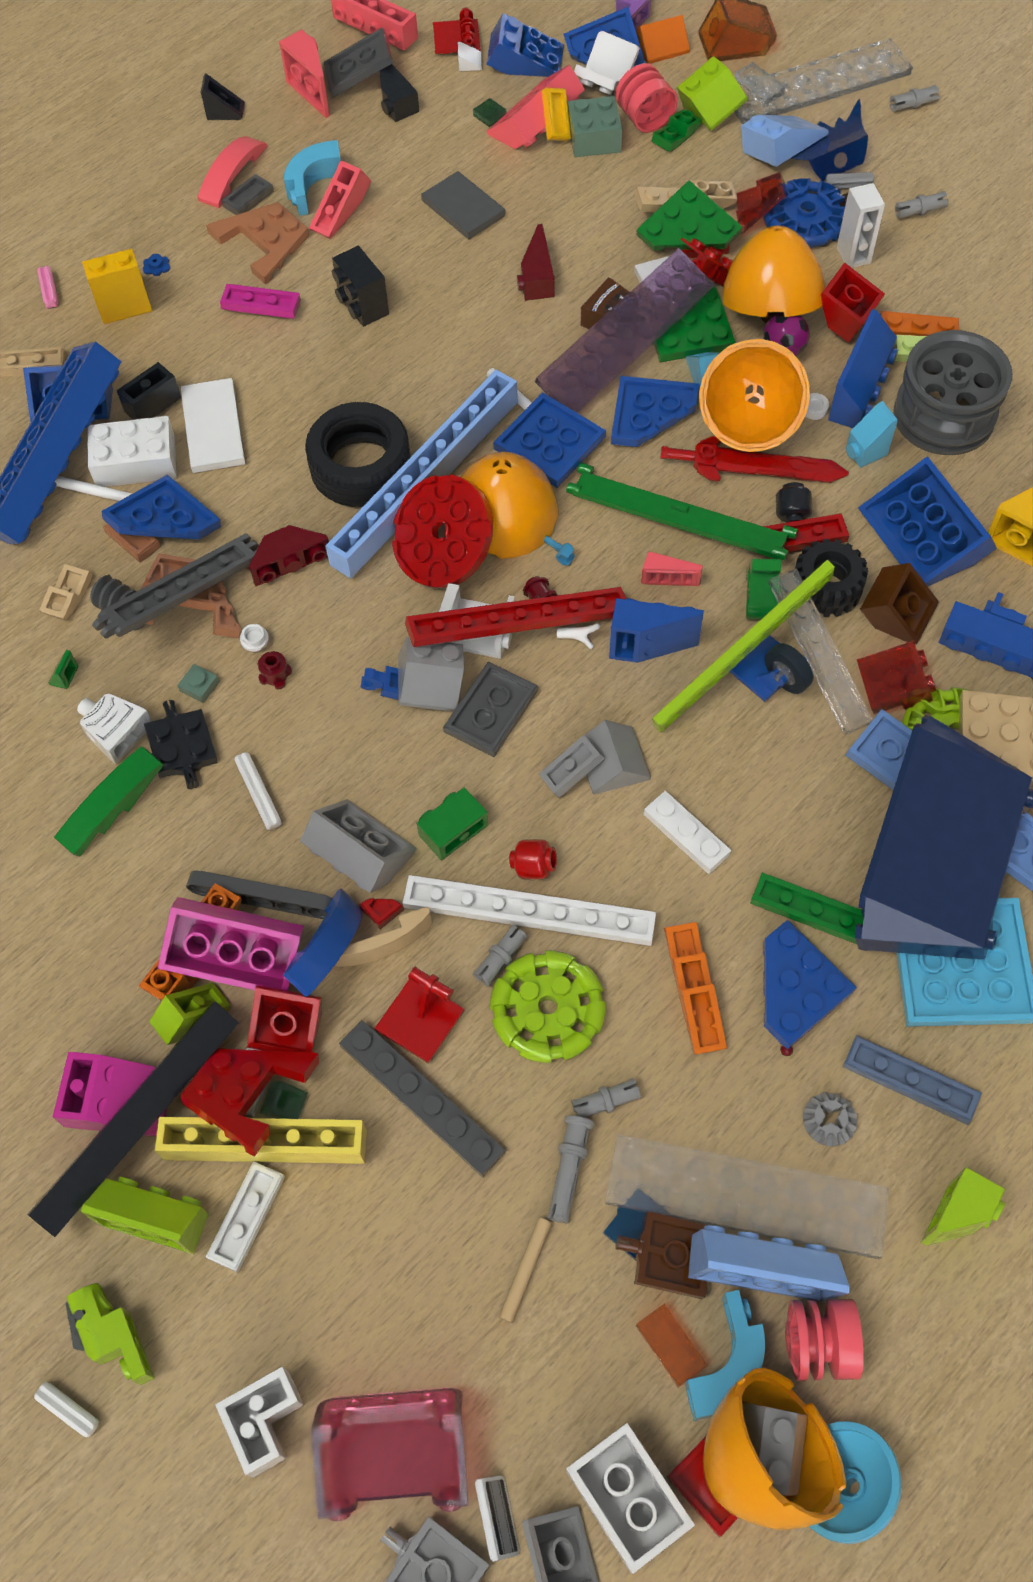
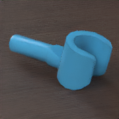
[544,536,575,566]

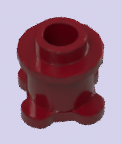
[523,576,558,599]
[257,651,292,690]

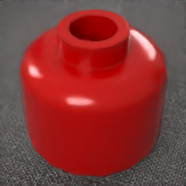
[509,839,557,880]

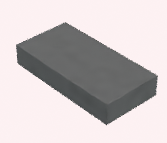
[222,174,274,215]

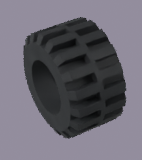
[791,539,868,617]

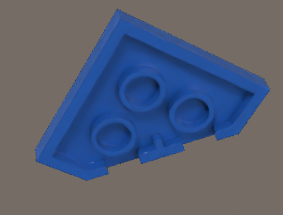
[564,7,645,66]
[611,376,699,447]
[101,475,221,540]
[763,920,857,1050]

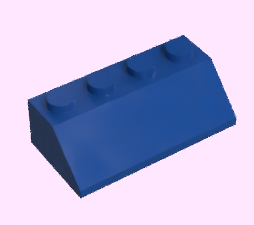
[828,309,898,428]

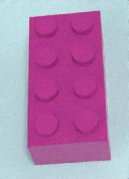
[157,897,304,991]

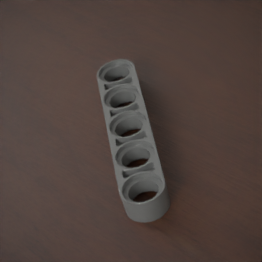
[186,870,332,919]

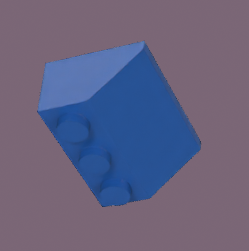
[23,365,113,422]

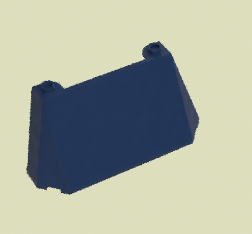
[855,715,1033,959]

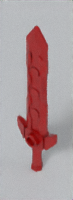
[660,436,849,483]

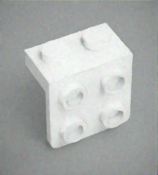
[574,31,639,96]

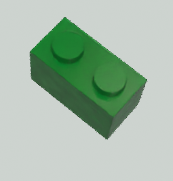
[416,787,489,861]

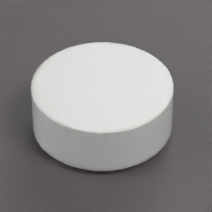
[805,393,829,420]

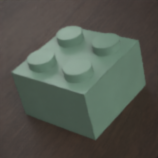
[568,96,622,158]

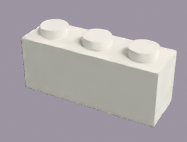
[837,183,885,268]

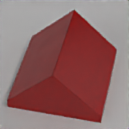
[247,985,322,1052]

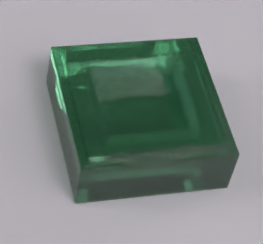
[473,98,506,127]

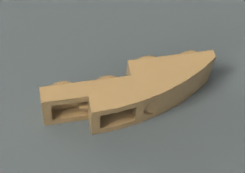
[635,180,737,212]

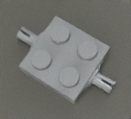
[380,1516,490,1582]

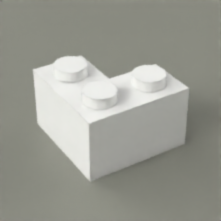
[215,1367,304,1478]

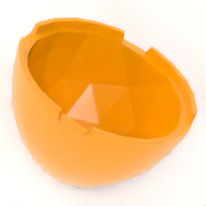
[722,225,825,317]
[699,339,810,452]
[461,452,558,559]
[703,1368,846,1531]

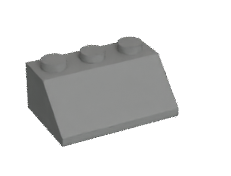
[300,799,417,893]

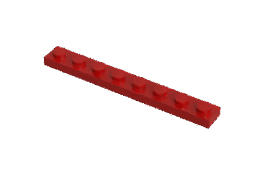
[405,587,626,647]

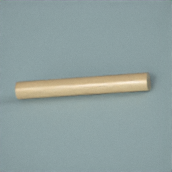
[499,1218,551,1323]

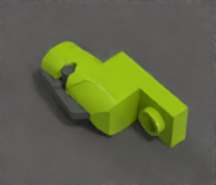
[66,1283,155,1385]

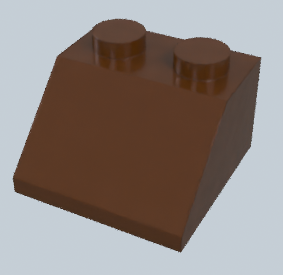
[860,563,939,645]

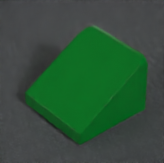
[48,650,79,689]

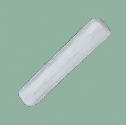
[235,752,282,830]

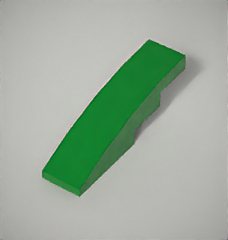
[54,746,164,857]

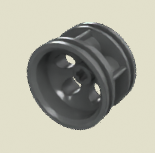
[893,330,1013,455]

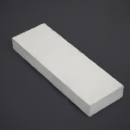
[206,1161,285,1273]

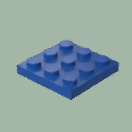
[493,392,606,488]

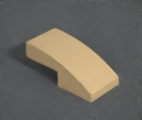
[39,563,93,620]

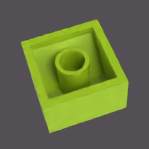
[677,56,748,131]
[921,1167,1005,1246]

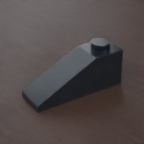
[380,64,419,122]

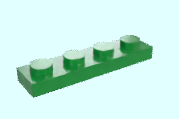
[750,872,864,945]

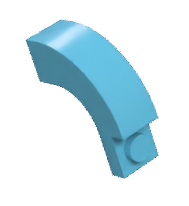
[284,140,341,216]
[685,1290,765,1421]

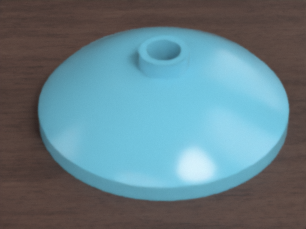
[809,1421,902,1544]

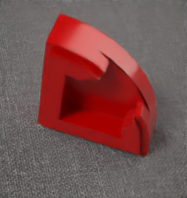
[359,898,404,930]

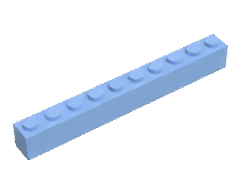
[326,370,518,579]

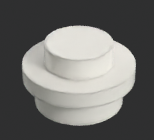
[240,624,269,652]

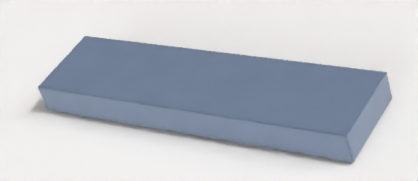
[843,1035,982,1125]

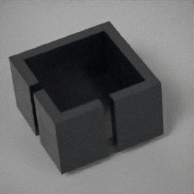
[332,245,389,327]

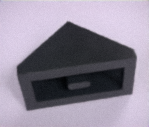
[201,74,245,120]

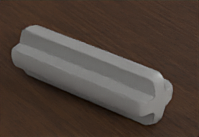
[825,172,874,189]

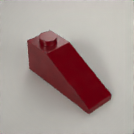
[517,224,555,301]

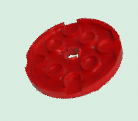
[392,474,493,588]

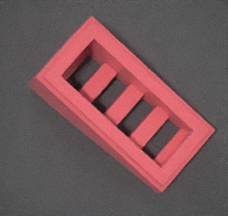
[641,552,703,586]

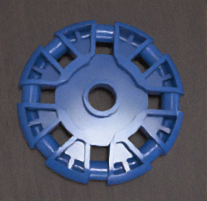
[762,178,847,247]

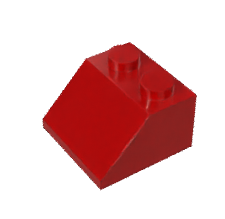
[821,262,885,343]

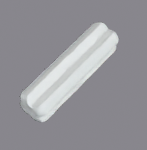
[34,1382,99,1438]

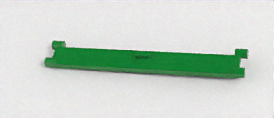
[566,463,799,561]

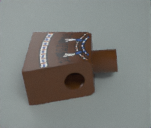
[581,277,645,338]

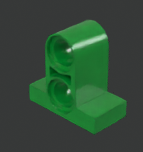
[746,559,782,620]

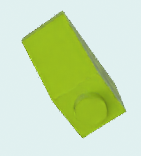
[149,982,231,1045]

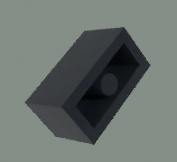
[116,362,181,420]

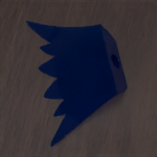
[790,99,868,181]

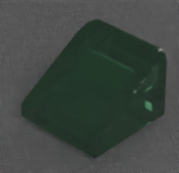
[260,1080,308,1119]

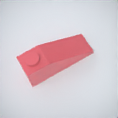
[309,161,371,239]

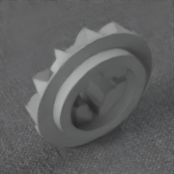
[803,1092,857,1146]

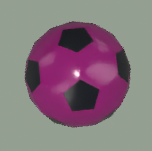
[763,312,810,356]

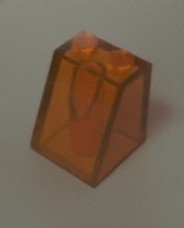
[698,0,777,62]

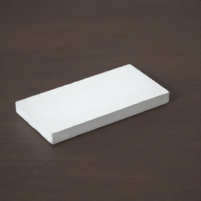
[180,378,245,473]

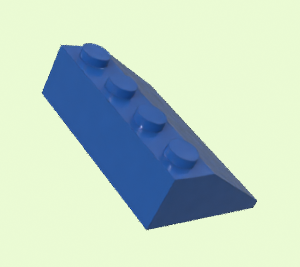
[858,456,997,586]

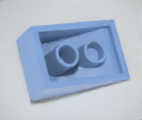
[741,115,829,167]

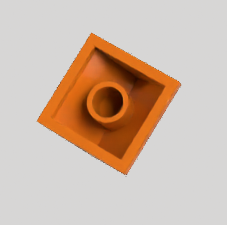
[635,15,690,64]

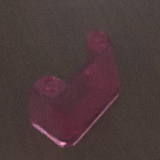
[311,1388,469,1521]

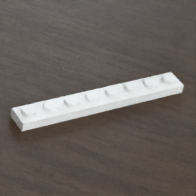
[403,875,656,946]

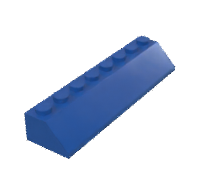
[0,341,122,544]

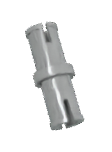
[890,85,940,112]
[895,191,948,219]
[473,925,528,986]
[571,1078,641,1118]

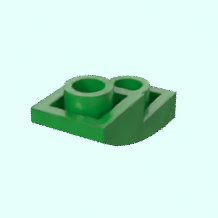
[651,109,702,152]

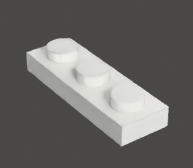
[643,791,731,874]

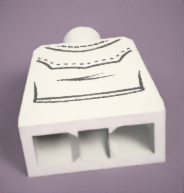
[77,694,152,765]

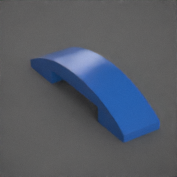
[283,888,363,997]

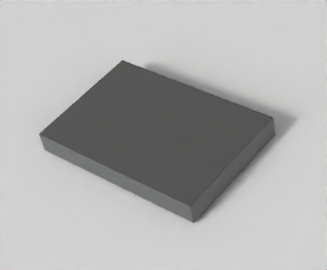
[324,28,393,97]
[421,171,505,240]
[443,662,538,757]

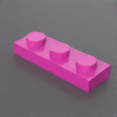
[220,284,301,319]

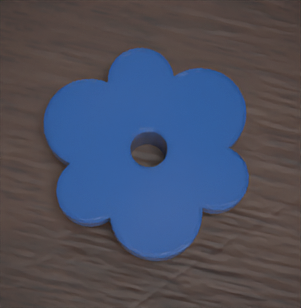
[143,254,170,276]

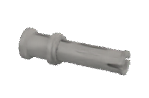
[547,1115,594,1224]

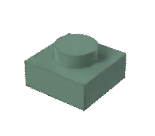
[177,664,220,703]

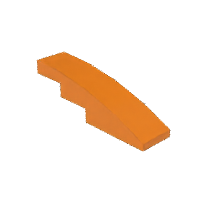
[664,922,727,1055]

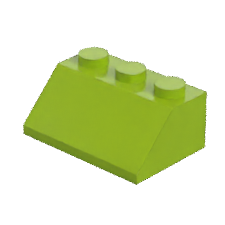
[80,1177,209,1254]

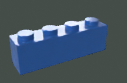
[938,601,1033,679]

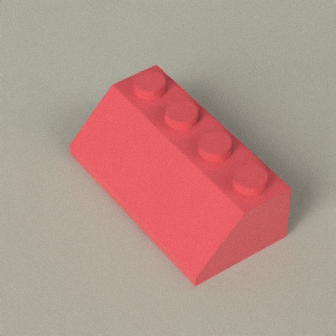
[486,64,585,149]

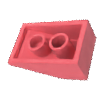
[279,29,330,118]

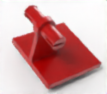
[374,966,465,1064]

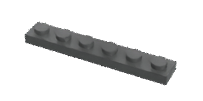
[339,1020,505,1178]

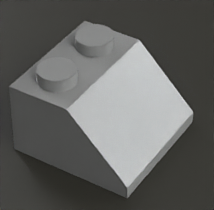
[398,637,464,712]
[742,1402,807,1496]

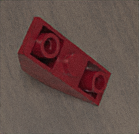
[249,525,329,587]

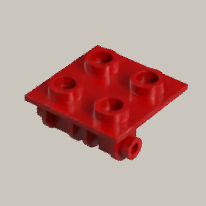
[433,7,481,54]
[680,237,733,286]

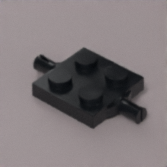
[144,700,218,789]

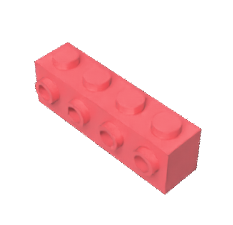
[331,0,418,51]

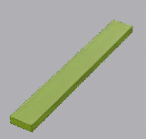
[652,560,835,732]

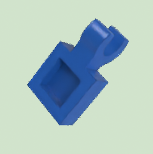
[360,666,398,700]

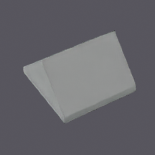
[585,720,651,795]
[522,1506,598,1582]

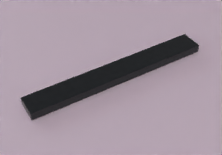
[27,1001,239,1237]

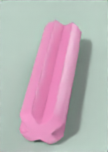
[37,266,59,309]

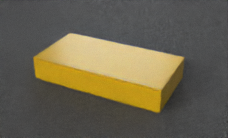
[542,87,571,141]

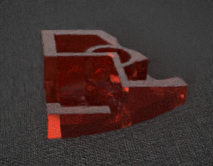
[736,172,786,234]

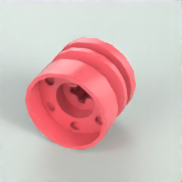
[615,63,678,133]
[785,1299,864,1381]

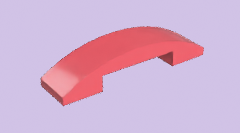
[198,136,267,208]

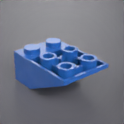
[486,13,564,77]
[609,598,704,663]

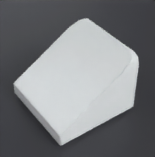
[458,42,482,71]

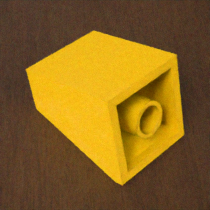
[82,248,152,324]
[988,487,1033,567]

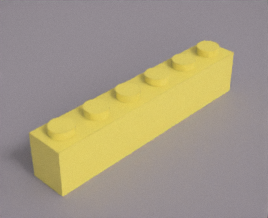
[155,1117,367,1164]

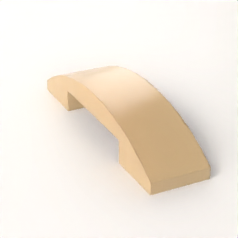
[335,906,432,966]

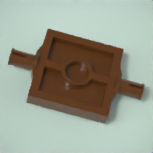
[616,1211,708,1299]

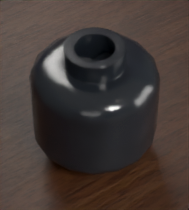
[776,482,812,523]

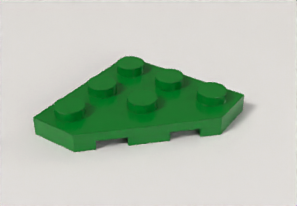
[636,180,743,251]
[654,286,736,363]

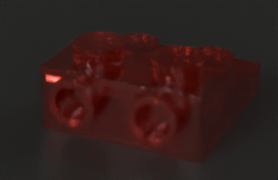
[857,641,937,714]

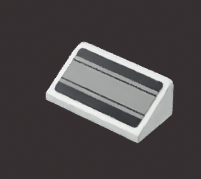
[475,1476,520,1562]

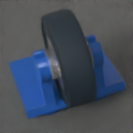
[729,635,814,702]

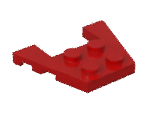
[181,1049,319,1156]

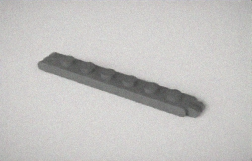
[92,533,259,639]

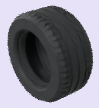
[305,402,411,507]

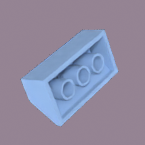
[688,1225,849,1302]

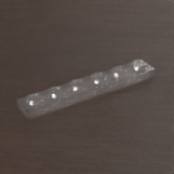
[768,568,873,735]

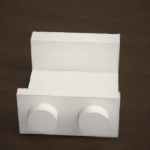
[439,583,515,659]

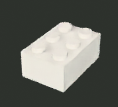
[88,416,177,487]
[566,1423,695,1574]

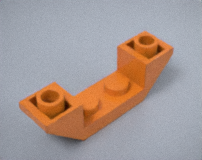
[139,883,242,1001]

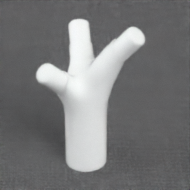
[557,624,600,649]

